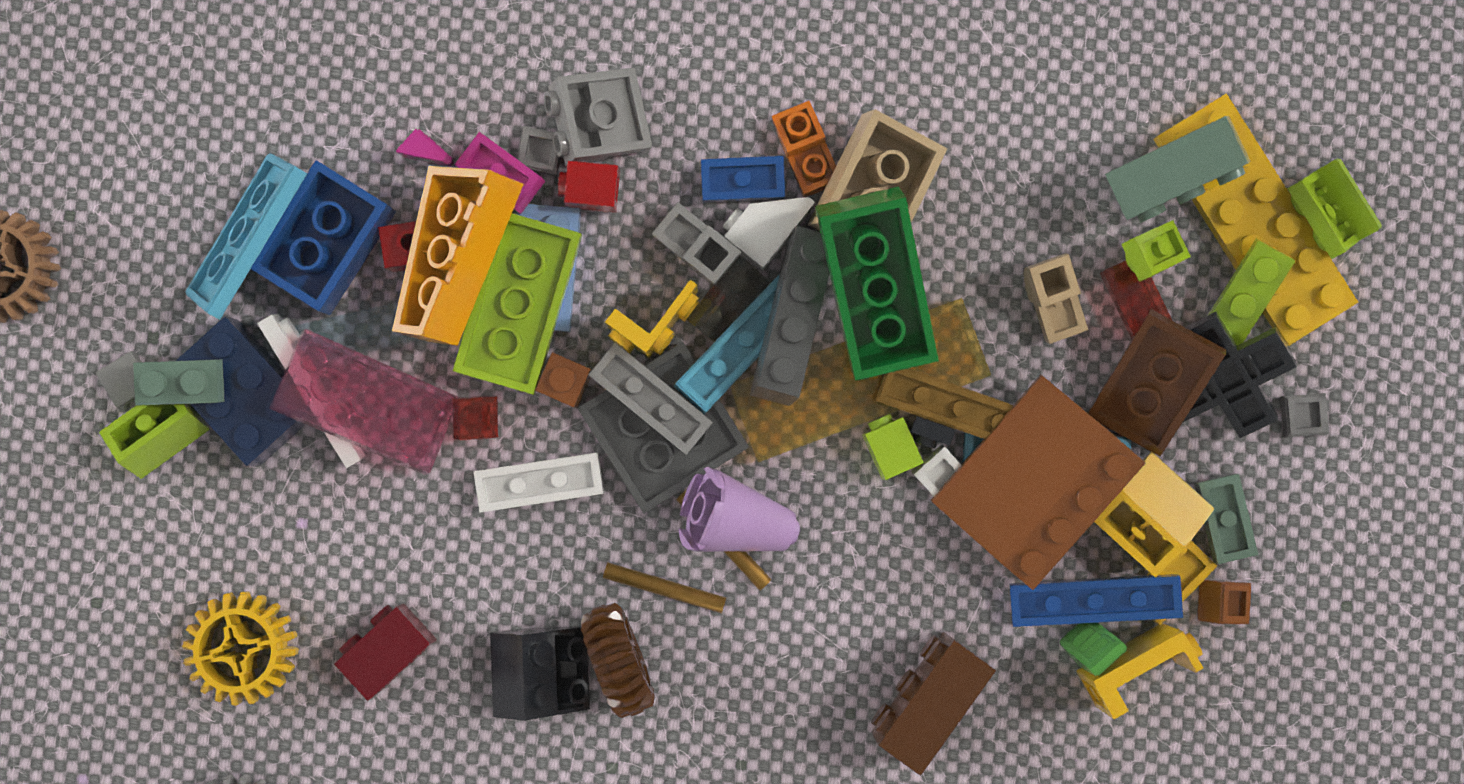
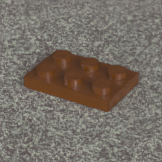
[1088,309,1226,457]

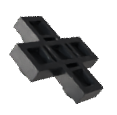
[1183,311,1297,438]

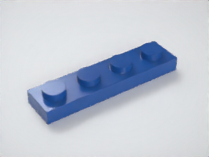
[1009,574,1183,627]

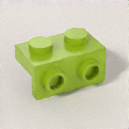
[1287,158,1382,259]

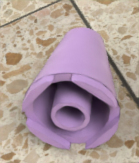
[679,467,800,552]

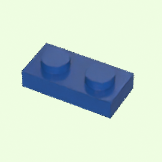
[701,156,785,203]

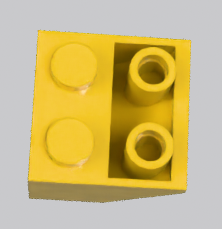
[1094,451,1214,578]

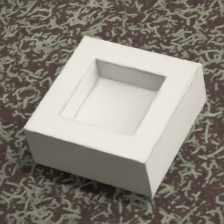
[911,444,961,496]

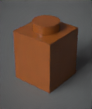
[535,352,592,409]

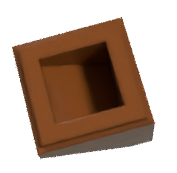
[1197,580,1251,624]

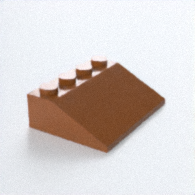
[931,374,1146,590]

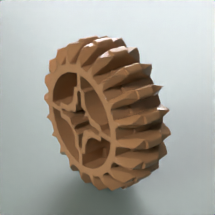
[0,210,61,323]

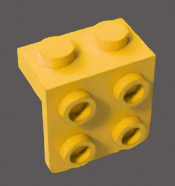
[605,280,699,358]

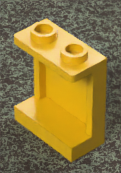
[1076,623,1204,719]

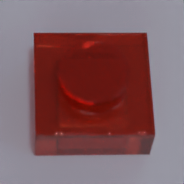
[452,395,498,440]

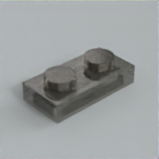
[686,256,769,342]

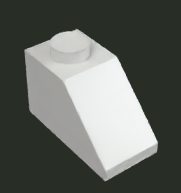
[723,197,815,272]

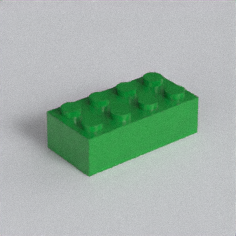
[815,186,939,381]

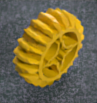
[182,591,299,706]

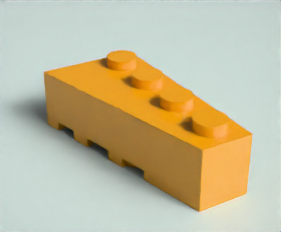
[392,166,524,346]

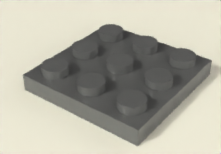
[578,342,749,514]

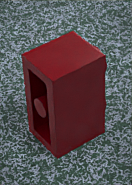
[334,603,437,701]

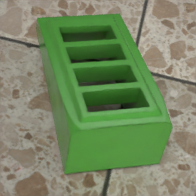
[1060,623,1128,676]

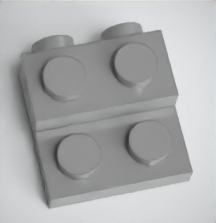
[544,67,652,166]

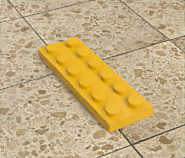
[1153,93,1359,346]

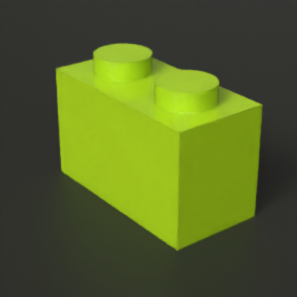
[99,404,210,479]

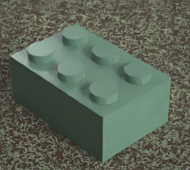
[1105,116,1250,223]

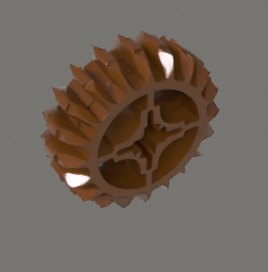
[581,603,655,718]

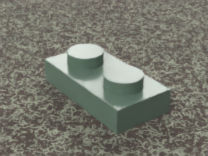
[133,359,225,405]
[1194,474,1259,564]

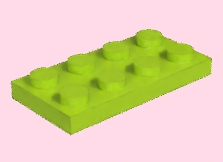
[452,213,582,395]

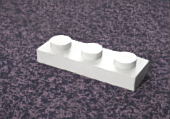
[473,453,604,513]

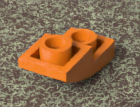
[771,100,836,198]

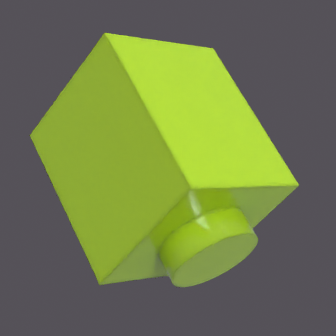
[862,413,924,480]

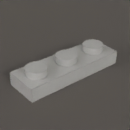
[589,342,713,455]

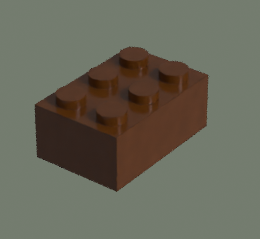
[871,631,996,776]

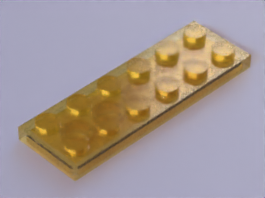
[730,298,991,462]

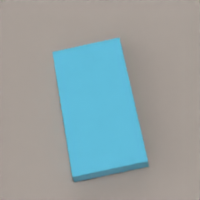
[185,153,307,320]

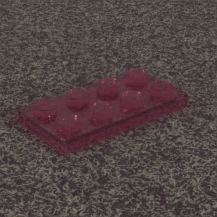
[269,329,459,475]

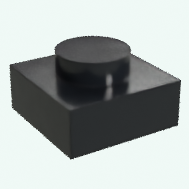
[906,413,956,449]

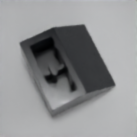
[490,626,590,721]

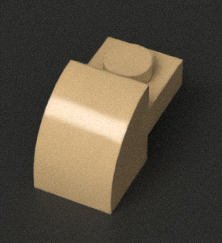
[1023,253,1088,344]

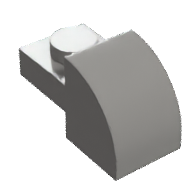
[652,202,742,285]

